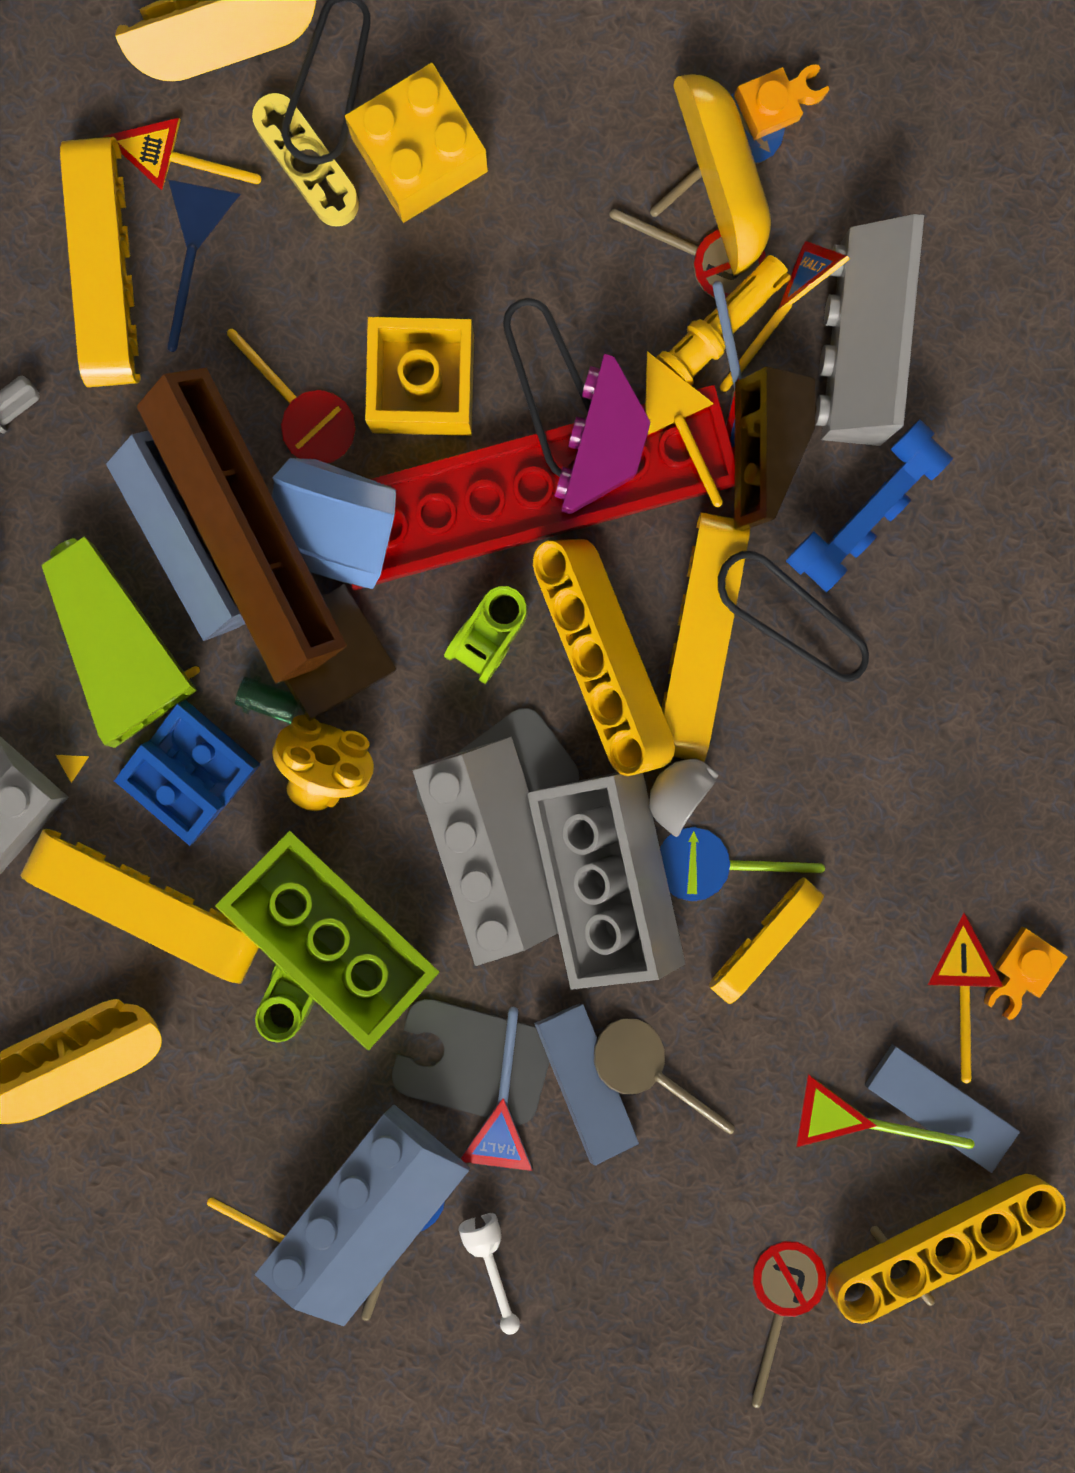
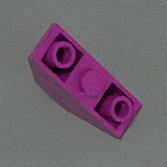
[555,354,651,514]

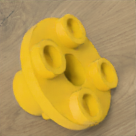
[272,715,374,811]

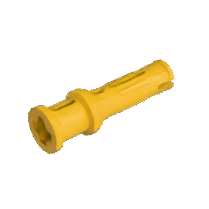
[657,255,791,386]

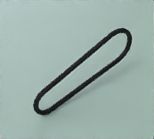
[281,0,371,165]
[503,298,591,477]
[718,551,869,682]

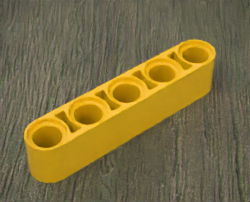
[60,137,141,388]
[661,512,751,762]
[533,539,675,776]
[20,829,259,984]
[827,1174,1066,1324]

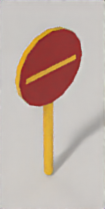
[227,329,356,463]

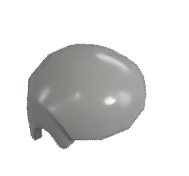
[649,758,719,837]

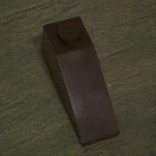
[734,366,816,531]

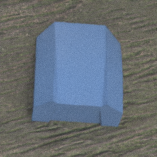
[272,458,396,589]

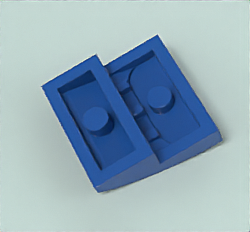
[114,700,261,846]

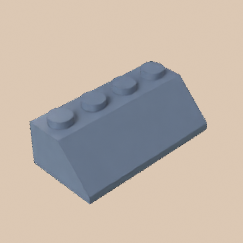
[106,430,245,641]
[255,1105,471,1326]

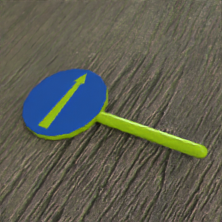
[660,827,825,901]

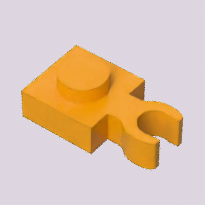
[734,64,829,140]
[984,927,1068,1020]

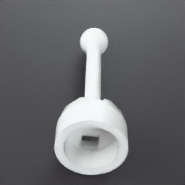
[458,1213,520,1334]

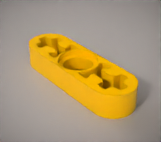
[709,877,824,1004]

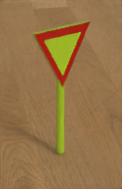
[796,1075,975,1149]

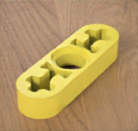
[252,93,359,226]

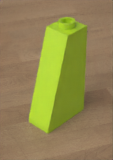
[41,536,197,748]

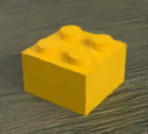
[345,62,488,223]
[365,317,474,436]

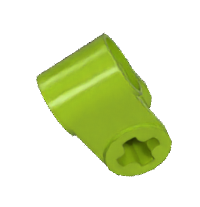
[444,586,528,684]
[255,964,315,1043]

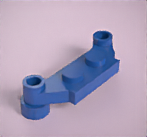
[785,419,953,592]

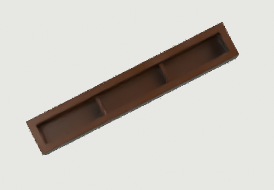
[137,367,347,683]

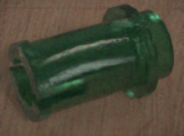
[235,675,300,725]

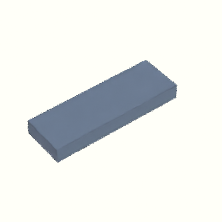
[534,1003,639,1165]
[864,1044,1020,1173]

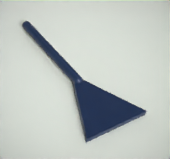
[167,180,240,352]

